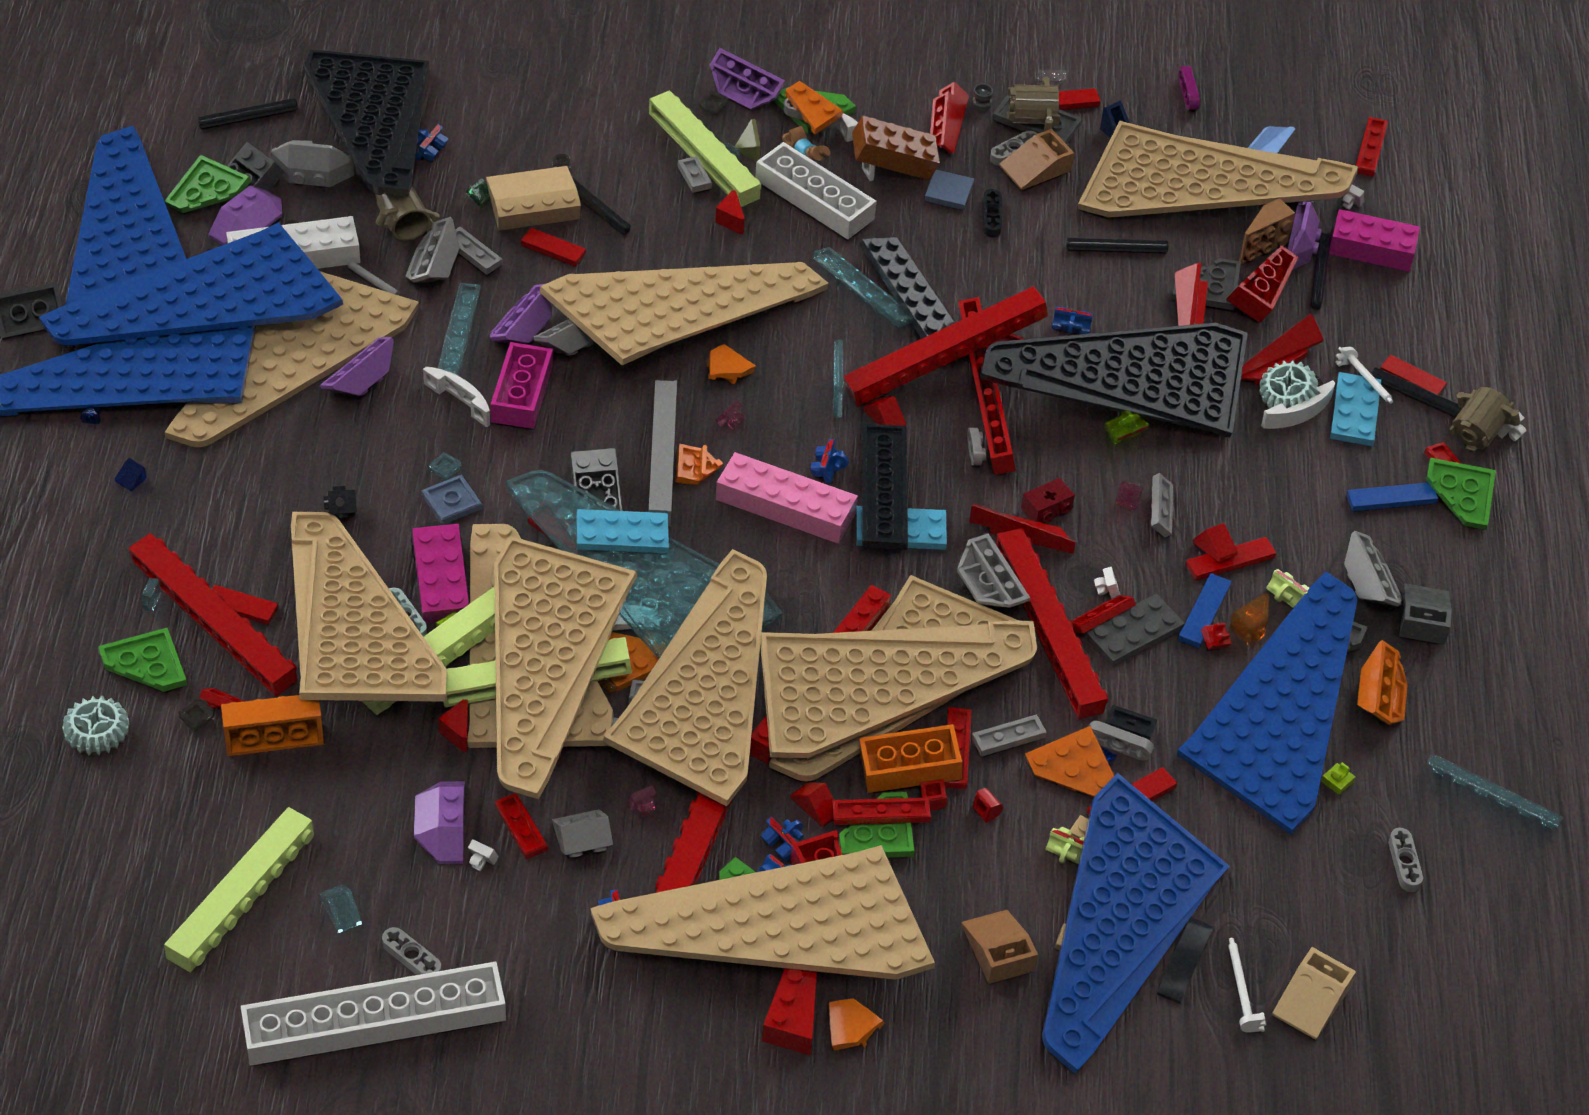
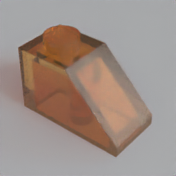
[1229,593,1269,644]

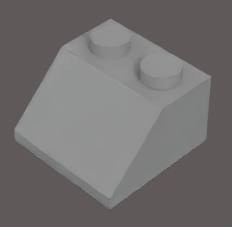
[552,809,613,857]

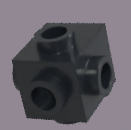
[323,486,357,518]

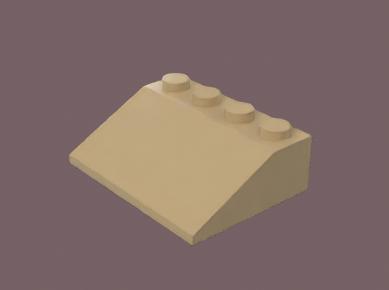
[486,166,581,231]

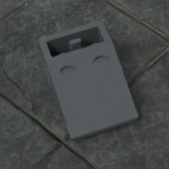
[224,142,285,203]
[569,448,622,511]
[1399,583,1452,645]

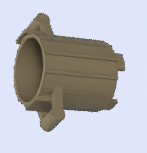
[1006,77,1060,131]
[376,187,440,241]
[1450,387,1521,452]

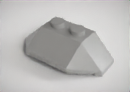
[271,141,355,187]
[406,217,459,283]
[533,319,594,356]
[1344,531,1402,607]
[957,533,1030,608]

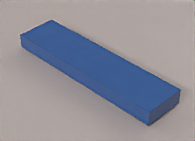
[1346,482,1438,511]
[1178,573,1232,648]

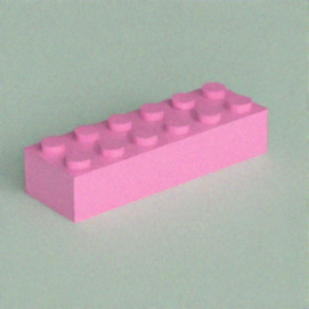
[716,452,858,544]

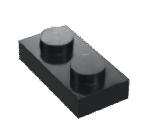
[1105,705,1157,740]

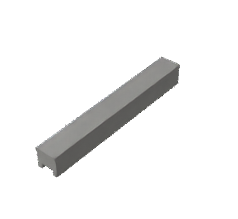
[649,380,677,526]

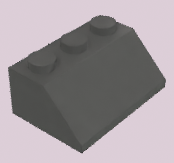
[0,282,62,338]

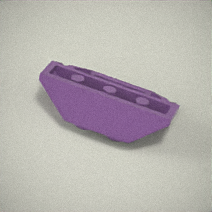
[710,48,786,110]
[208,185,282,245]
[1288,201,1322,269]
[490,284,552,344]
[320,337,394,396]
[414,781,465,864]

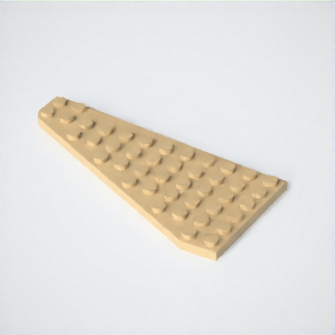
[1078,121,1358,217]
[540,262,828,365]
[165,271,419,447]
[291,512,447,702]
[494,536,637,799]
[603,549,767,806]
[760,621,1037,758]
[590,845,935,980]

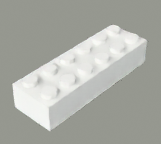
[755,142,876,239]
[226,216,360,269]

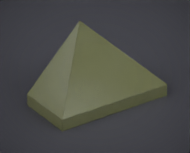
[733,119,761,161]

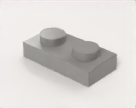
[678,156,712,193]

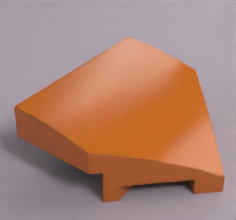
[707,344,756,384]
[675,444,724,485]
[829,999,884,1051]

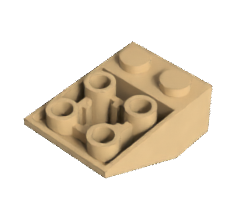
[1272,947,1356,1040]

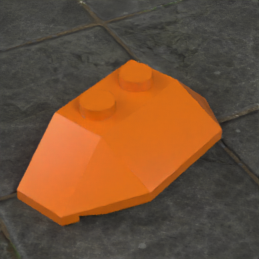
[1357,640,1408,725]

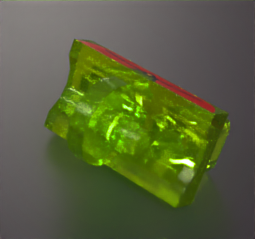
[1104,410,1149,445]

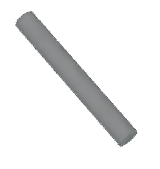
[348,261,400,295]

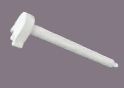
[1335,347,1393,404]
[1228,938,1266,1032]

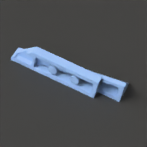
[1248,126,1295,153]

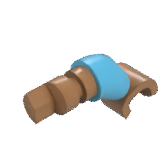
[782,126,830,162]

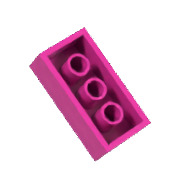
[1329,209,1420,272]
[491,342,553,429]
[413,524,469,623]

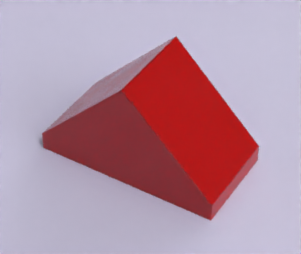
[715,190,745,234]
[863,396,906,426]
[1193,523,1238,562]
[438,699,468,752]
[790,782,834,828]

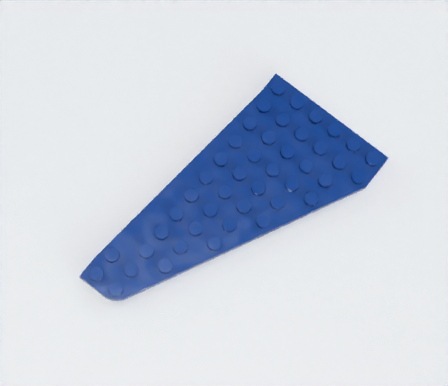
[65,125,186,305]
[39,222,343,345]
[1042,773,1230,1074]

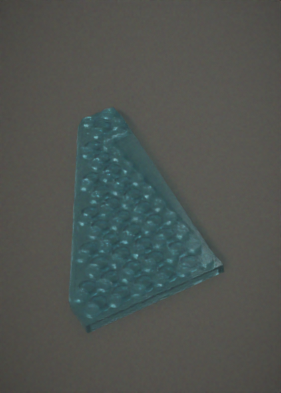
[506,470,783,660]

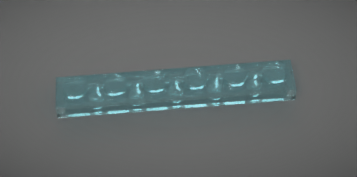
[813,247,911,328]
[437,283,481,376]
[1426,754,1564,829]

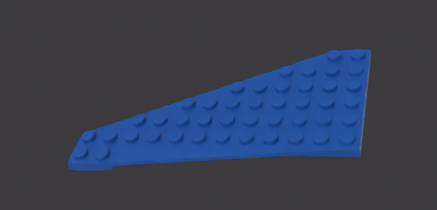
[0,326,256,416]
[1177,572,1357,835]

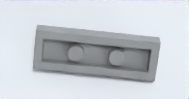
[455,227,502,275]
[1151,473,1173,538]
[972,714,1046,757]

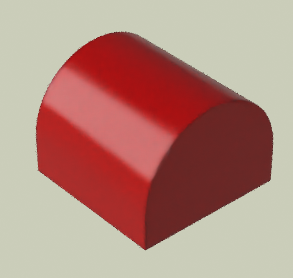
[920,779,947,811]
[972,788,1003,823]

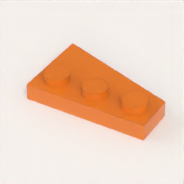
[785,81,843,135]

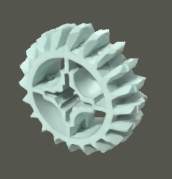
[1260,360,1318,409]
[63,695,129,756]

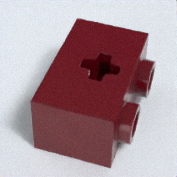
[1021,478,1075,523]

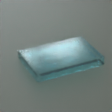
[833,340,843,417]

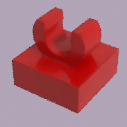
[1201,622,1231,650]

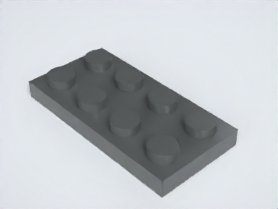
[992,95,1082,144]
[1084,593,1185,667]

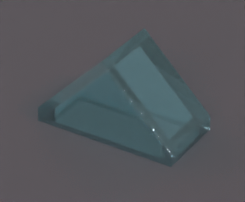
[319,884,362,933]

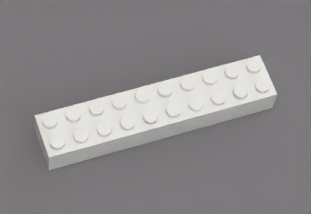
[241,962,506,1066]

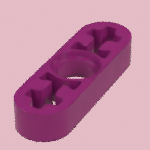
[1178,66,1200,110]

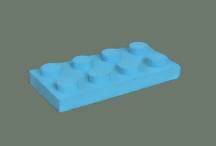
[1330,372,1381,446]
[856,506,947,550]
[576,509,669,553]

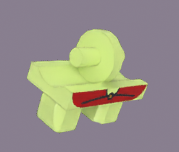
[1266,569,1309,608]
[1045,827,1085,864]

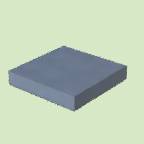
[924,170,974,210]
[421,474,482,523]

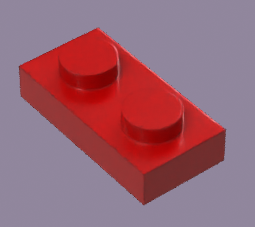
[199,687,245,708]

